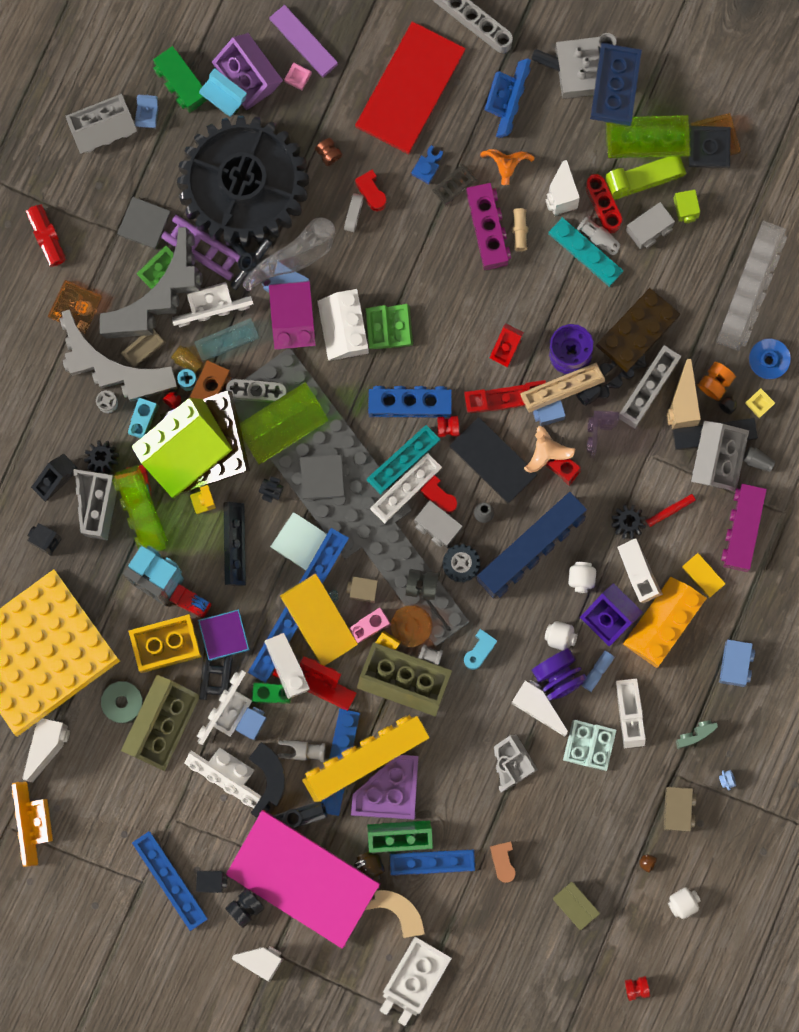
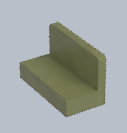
[553,882,600,930]

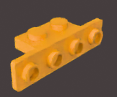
[12,782,53,867]

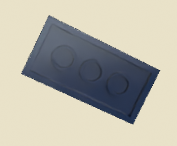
[590,43,642,126]

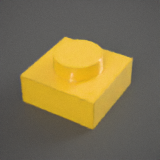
[375,630,400,650]

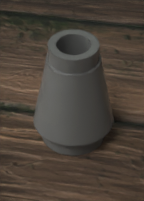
[743,446,775,472]
[474,502,495,523]

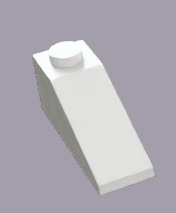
[264,633,309,699]
[511,680,568,737]

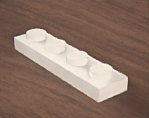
[370,453,442,523]

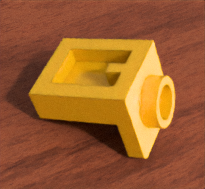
[190,485,216,514]

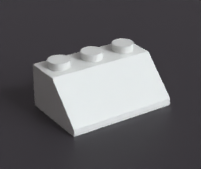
[317,289,369,361]

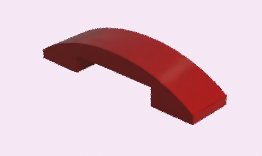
[464,380,546,413]

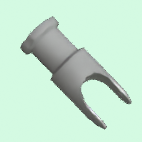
[577,215,620,255]
[277,740,326,762]

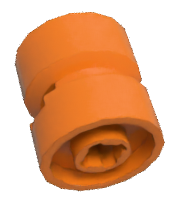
[697,362,736,401]

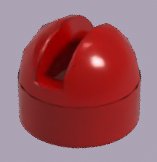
[163,392,181,410]

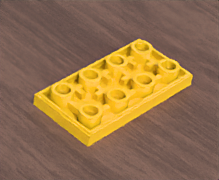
[280,574,358,666]

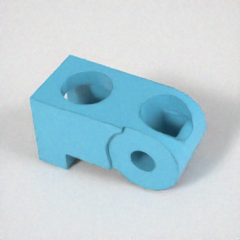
[128,398,159,439]
[464,629,497,670]

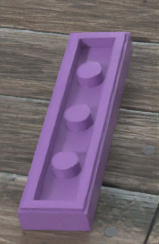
[269,5,338,77]

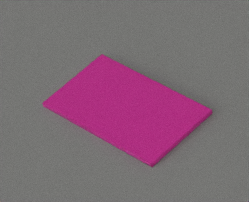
[226,810,380,949]

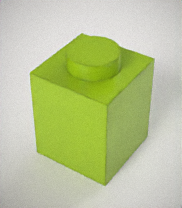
[673,189,700,223]

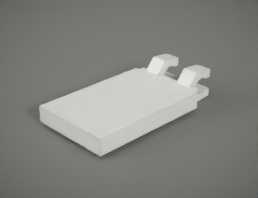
[380,937,452,1026]

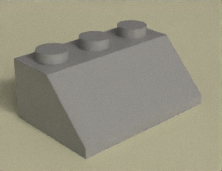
[65,94,137,154]
[691,421,749,491]

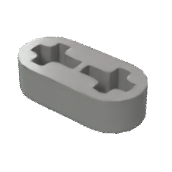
[344,193,364,232]

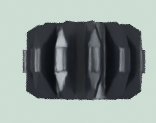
[84,440,119,474]
[611,504,646,540]

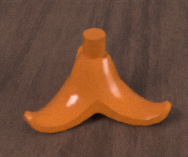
[480,149,534,185]

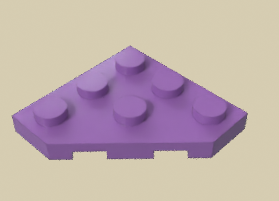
[351,755,418,820]

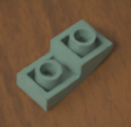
[676,720,718,749]

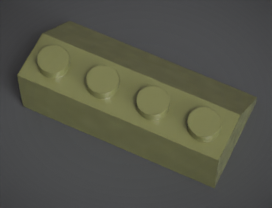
[357,642,452,717]
[121,675,199,771]

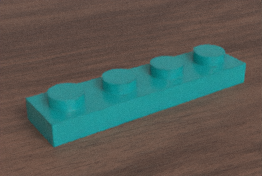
[548,217,623,287]
[367,425,440,495]

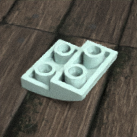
[270,513,327,571]
[563,720,616,771]

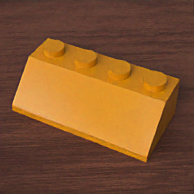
[623,577,707,668]

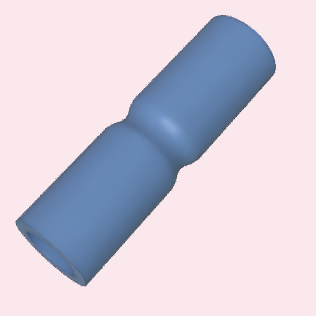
[581,651,615,692]

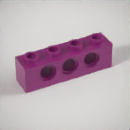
[466,183,511,271]

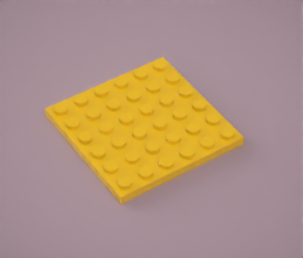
[0,569,120,737]

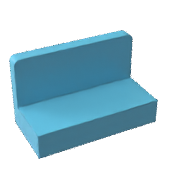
[199,68,247,117]

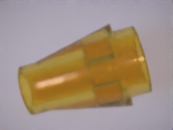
[171,345,202,373]

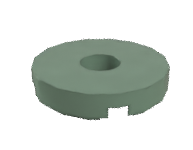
[101,681,143,723]

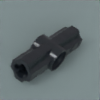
[274,800,327,829]

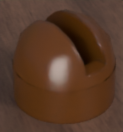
[639,854,657,873]

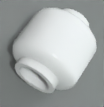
[568,562,596,593]
[545,621,577,651]
[668,888,701,919]

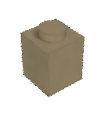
[346,577,378,604]

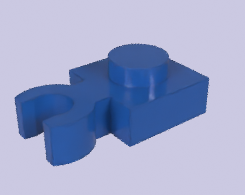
[411,145,443,184]

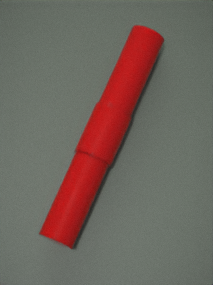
[645,494,696,528]

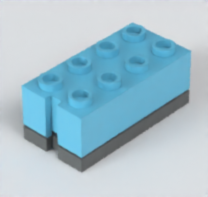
[123,545,184,606]

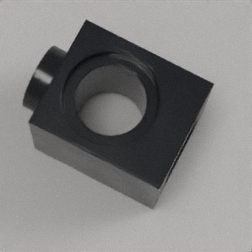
[196,871,227,893]

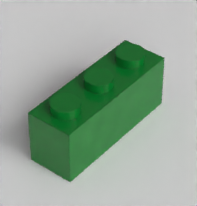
[153,46,208,113]
[367,821,433,853]

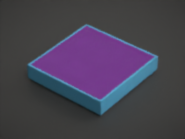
[198,610,249,661]

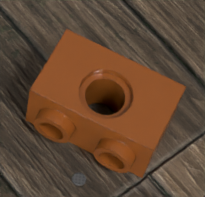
[190,360,232,399]

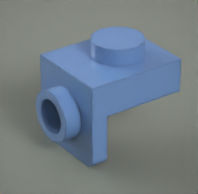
[135,95,158,128]

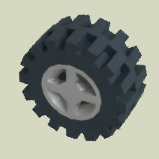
[443,544,480,583]

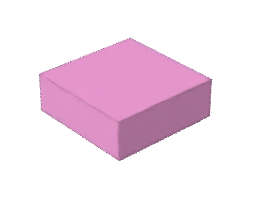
[284,63,312,91]

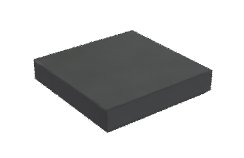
[117,197,171,250]
[300,455,344,500]

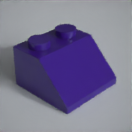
[580,583,643,647]

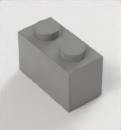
[626,202,675,249]
[414,501,462,548]

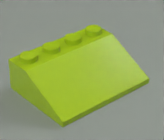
[132,398,232,498]

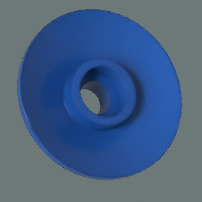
[749,339,791,379]

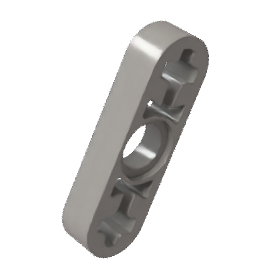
[226,379,287,403]

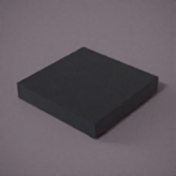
[689,126,731,168]

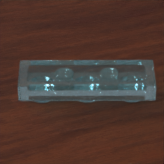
[194,318,259,362]

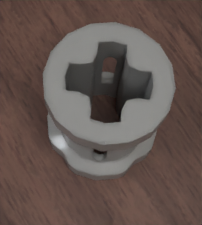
[418,644,443,666]

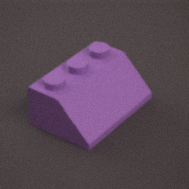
[212,33,283,110]

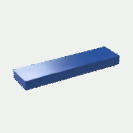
[390,850,475,876]

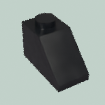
[31,454,78,502]
[27,523,62,556]

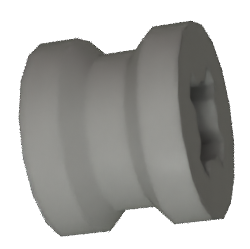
[96,390,118,414]

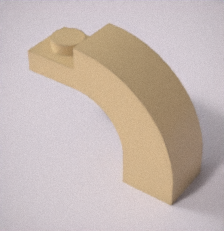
[365,890,424,938]

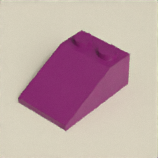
[269,281,316,350]

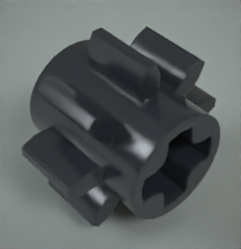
[259,476,284,503]

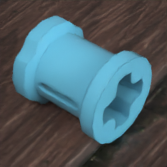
[177,369,197,391]

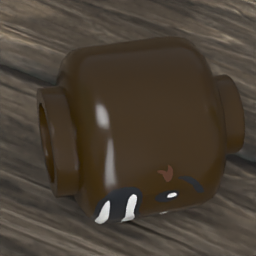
[354,852,385,881]

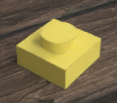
[745,389,775,418]

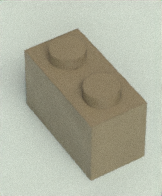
[664,787,696,832]

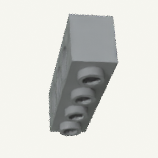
[618,345,681,429]

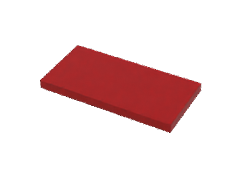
[355,22,466,155]

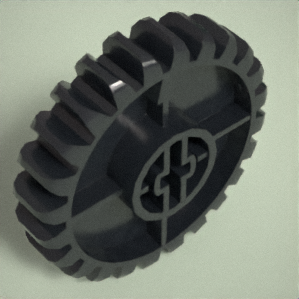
[177,115,309,247]

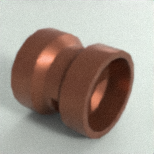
[315,138,343,166]

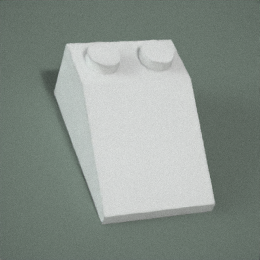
[23,718,70,783]

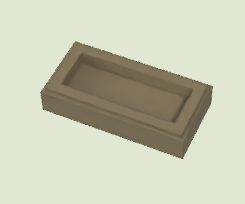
[121,329,166,368]

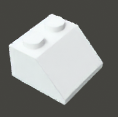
[546,160,580,216]
[232,947,283,981]

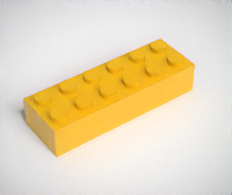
[302,715,429,802]

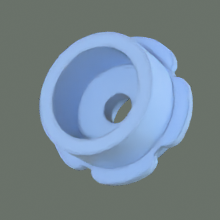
[719,770,736,790]

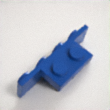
[484,59,531,138]

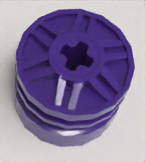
[549,324,593,375]
[531,648,587,701]

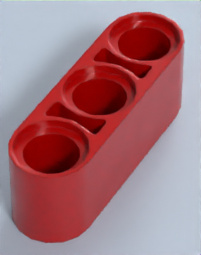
[586,174,622,233]

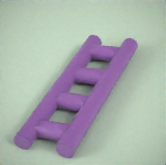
[161,215,240,281]

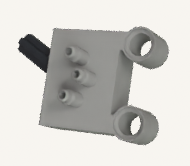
[531,33,616,99]

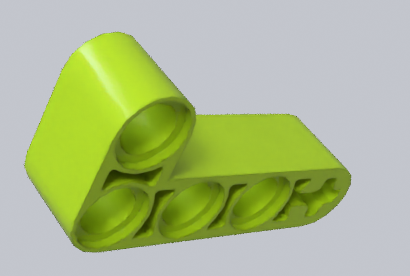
[605,154,687,200]

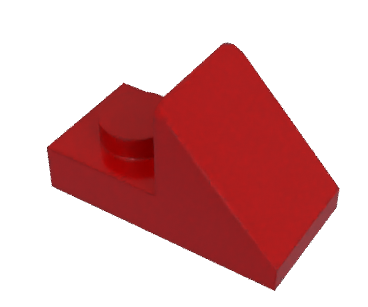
[490,323,524,367]

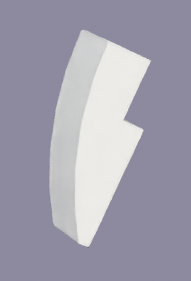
[616,679,645,748]

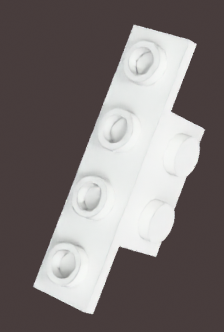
[172,282,253,327]
[197,670,252,745]
[185,747,261,808]

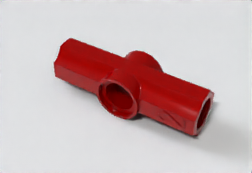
[26,204,66,267]

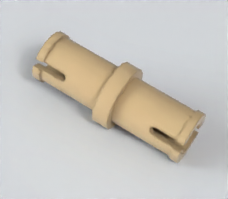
[512,208,528,252]

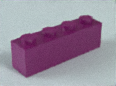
[721,484,767,572]

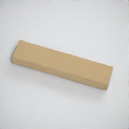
[520,363,605,413]

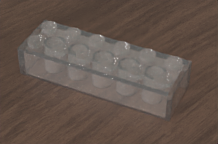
[716,221,787,351]

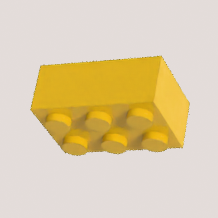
[129,614,202,673]

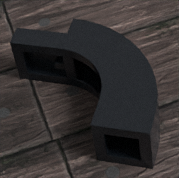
[248,742,286,818]

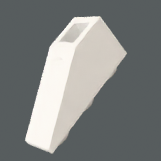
[618,538,663,603]

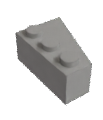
[74,469,119,540]

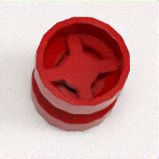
[437,416,459,437]
[625,976,650,1001]

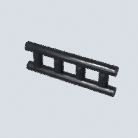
[199,616,233,702]

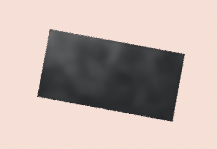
[449,417,537,504]

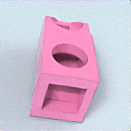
[349,608,392,643]

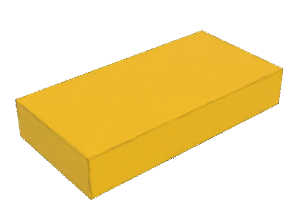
[682,553,725,598]

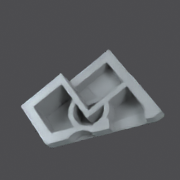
[494,734,538,792]

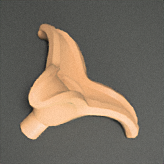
[524,426,576,473]

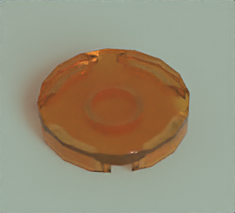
[391,605,432,647]

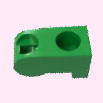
[252,683,291,704]

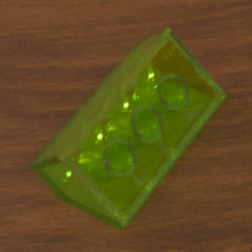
[605,115,690,158]
[240,382,329,465]
[112,465,168,551]

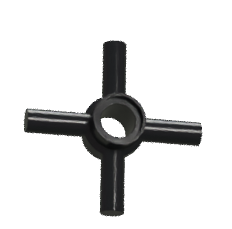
[230,238,273,290]

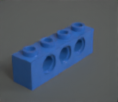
[368,386,451,418]

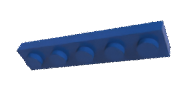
[322,709,360,816]
[132,831,208,931]

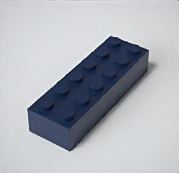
[477,492,587,599]

